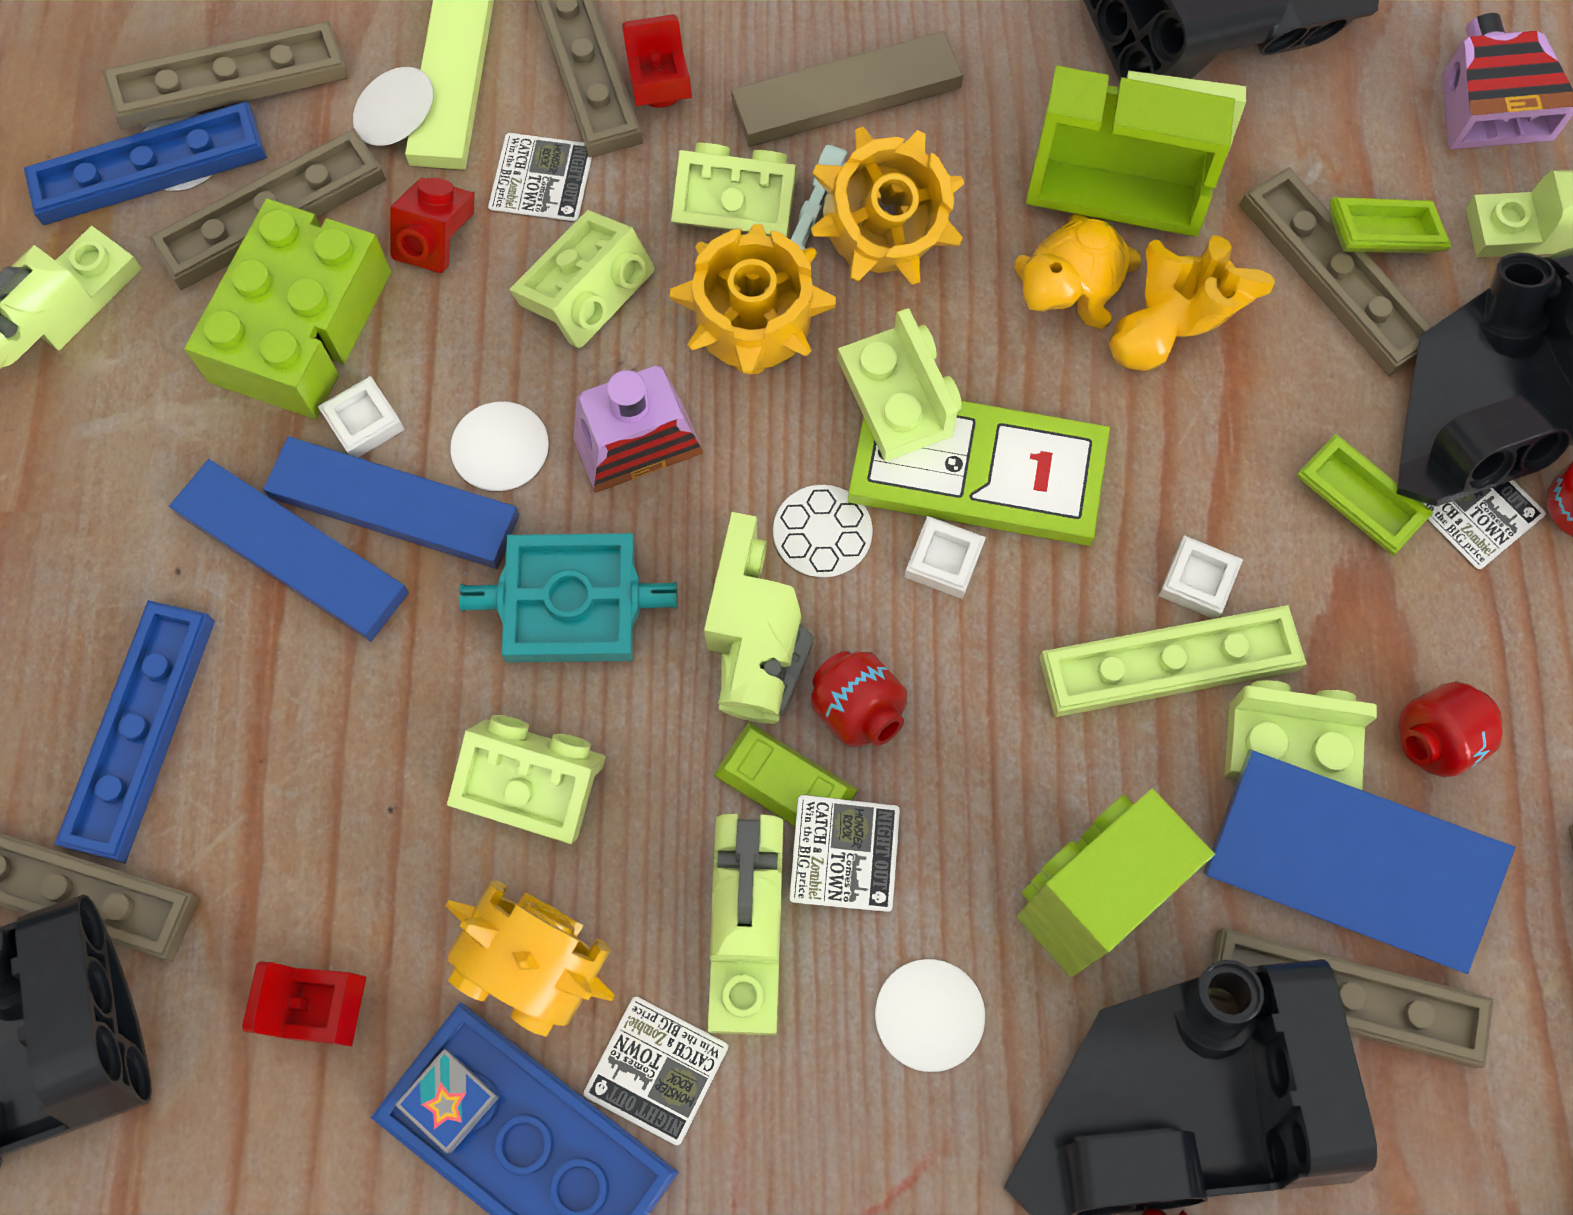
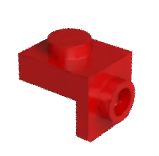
[622,14,692,108]
[390,177,475,273]
[242,961,367,1047]

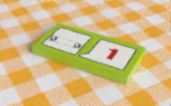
[848,401,1110,546]

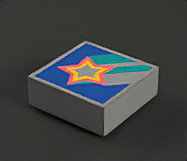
[395,1049,499,1154]

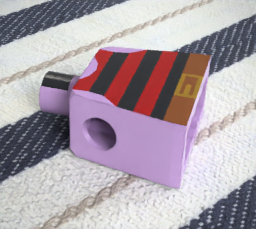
[1443,13,1573,150]
[573,366,703,493]

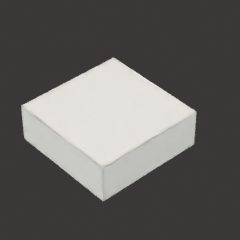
[318,376,405,458]
[904,516,986,599]
[1158,535,1243,619]

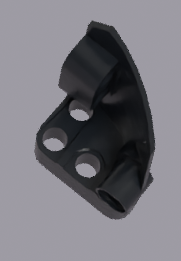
[1083,0,1379,80]
[1396,248,1573,507]
[0,894,152,1167]
[1003,959,1377,1215]

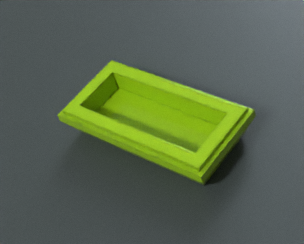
[1329,197,1452,254]
[1296,434,1434,556]
[714,722,858,827]

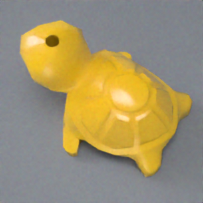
[1014,214,1141,329]
[1108,235,1275,371]

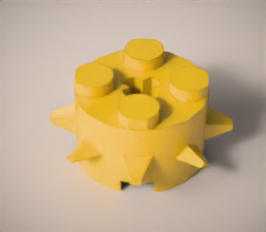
[811,127,964,285]
[669,224,836,374]
[445,881,615,1037]

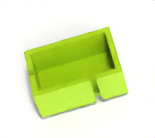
[1025,65,1235,237]
[184,198,392,420]
[1016,788,1215,978]

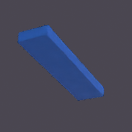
[24,101,267,225]
[263,436,520,569]
[169,459,409,642]
[54,600,215,864]

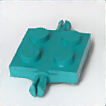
[459,533,678,663]

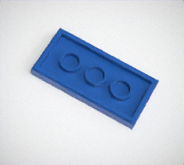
[1203,749,1516,974]
[370,1002,679,1215]

